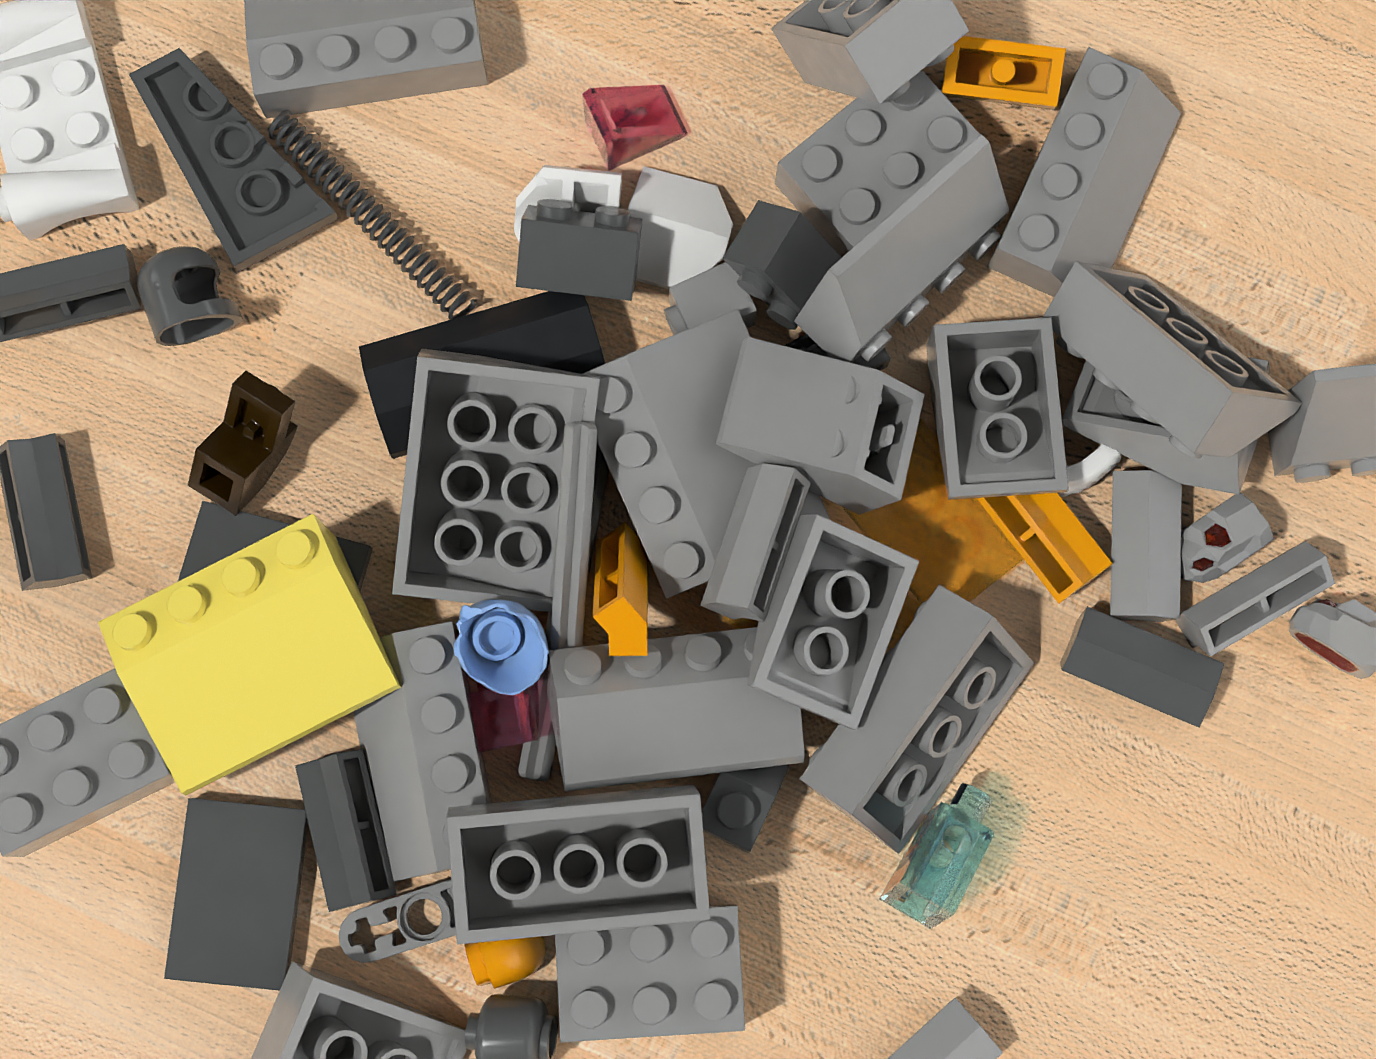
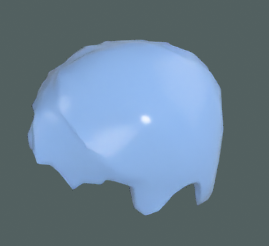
[454,599,549,695]

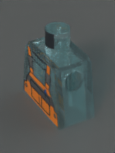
[879,783,994,929]

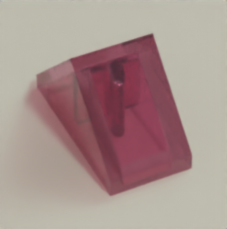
[582,85,688,171]

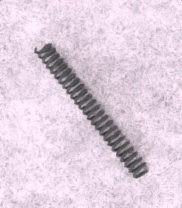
[268,110,477,320]

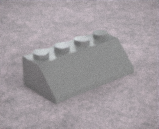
[987,47,1181,297]
[794,134,1009,363]
[1042,261,1302,459]
[800,585,1034,854]
[354,621,492,882]
[547,627,805,792]

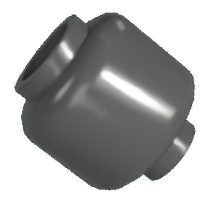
[465,994,558,1059]

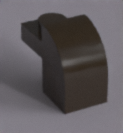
[188,371,298,516]

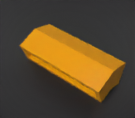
[977,493,1113,604]
[593,522,648,656]

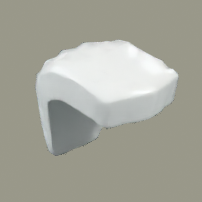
[1058,444,1122,497]

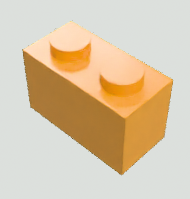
[942,36,1066,110]

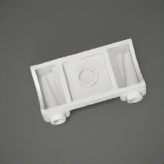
[0,0,140,241]

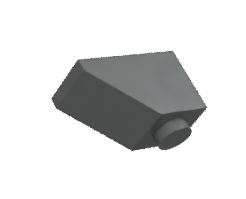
[702,764,790,853]

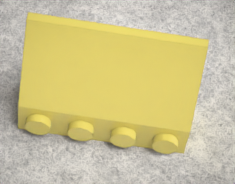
[98,514,401,796]

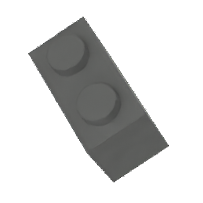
[516,199,643,301]
[723,200,841,330]

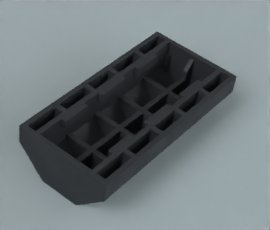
[359,291,605,459]

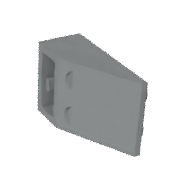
[716,337,925,515]

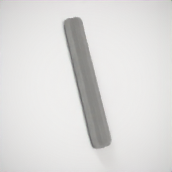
[549,421,597,650]

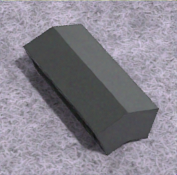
[0,244,141,342]
[0,433,92,591]
[1060,606,1224,728]
[295,749,397,912]

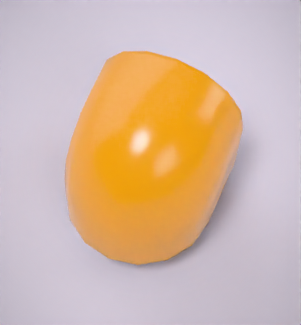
[464,936,546,989]

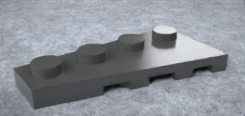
[129,48,339,272]

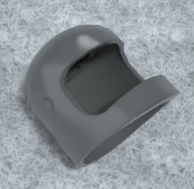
[137,246,243,346]

